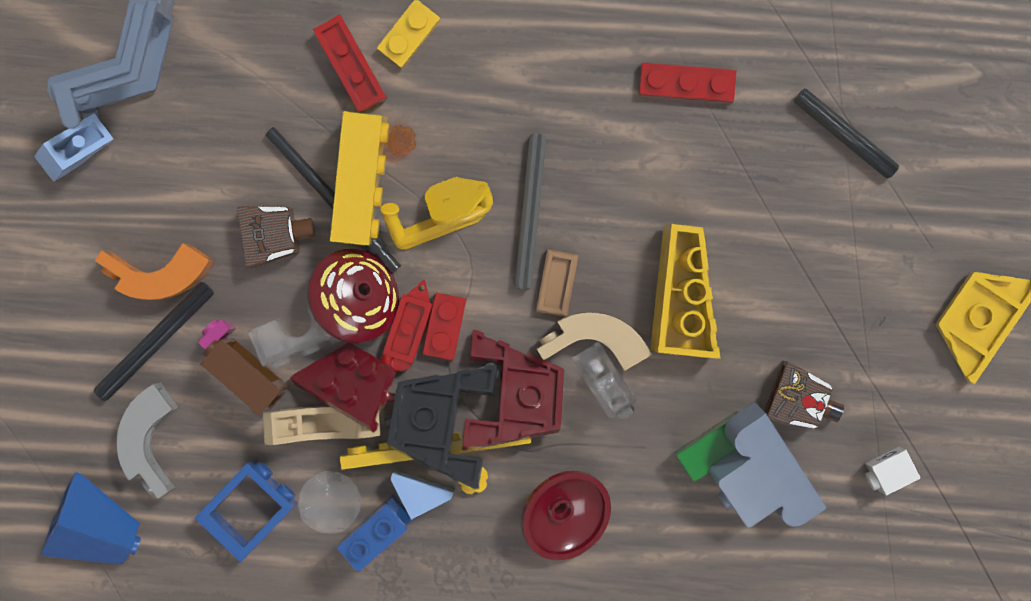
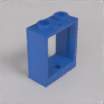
[195,460,298,562]

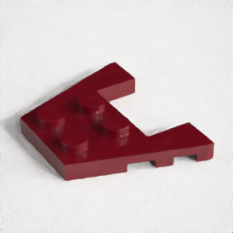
[461,330,564,451]

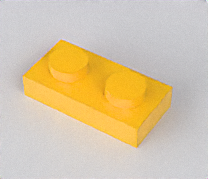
[377,0,441,69]

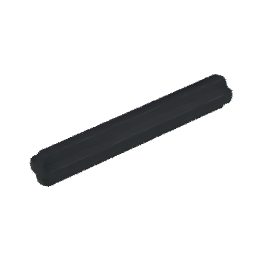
[794,88,899,179]

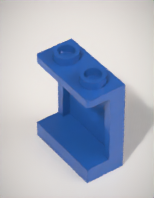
[337,495,414,571]

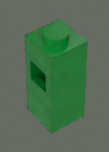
[674,411,739,482]

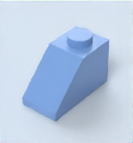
[34,113,113,182]

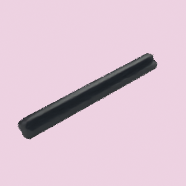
[93,282,214,401]

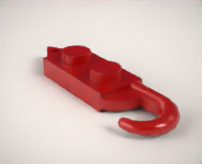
[381,280,433,402]

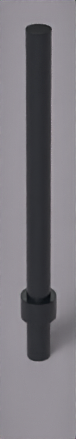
[265,127,401,274]

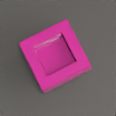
[198,320,236,349]

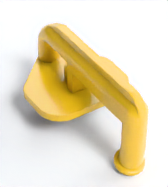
[380,177,493,249]

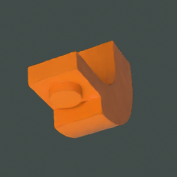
[95,243,216,300]

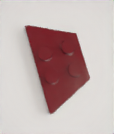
[290,342,396,433]

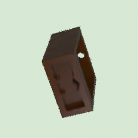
[200,338,290,415]

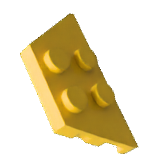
[935,272,1031,384]

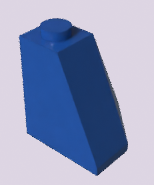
[40,472,141,564]

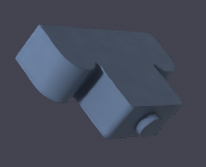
[708,402,827,527]

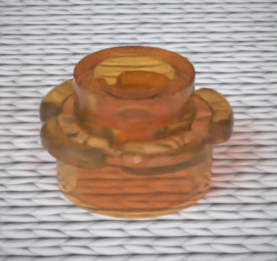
[386,125,416,156]

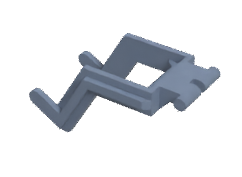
[47,0,175,129]

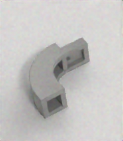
[117,382,179,499]

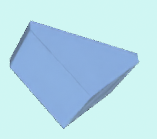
[391,470,455,519]

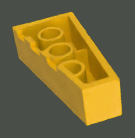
[330,112,389,245]
[650,224,721,359]

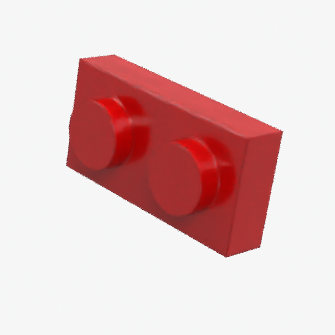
[423,292,467,360]

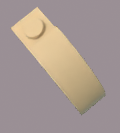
[537,312,652,371]
[263,405,380,445]

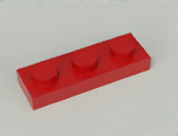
[313,14,388,113]
[639,62,737,103]

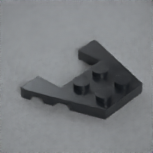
[387,365,498,490]

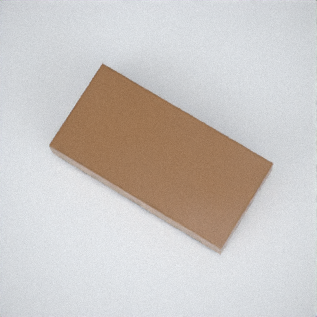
[536,249,579,317]

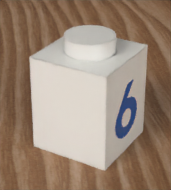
[865,447,920,496]

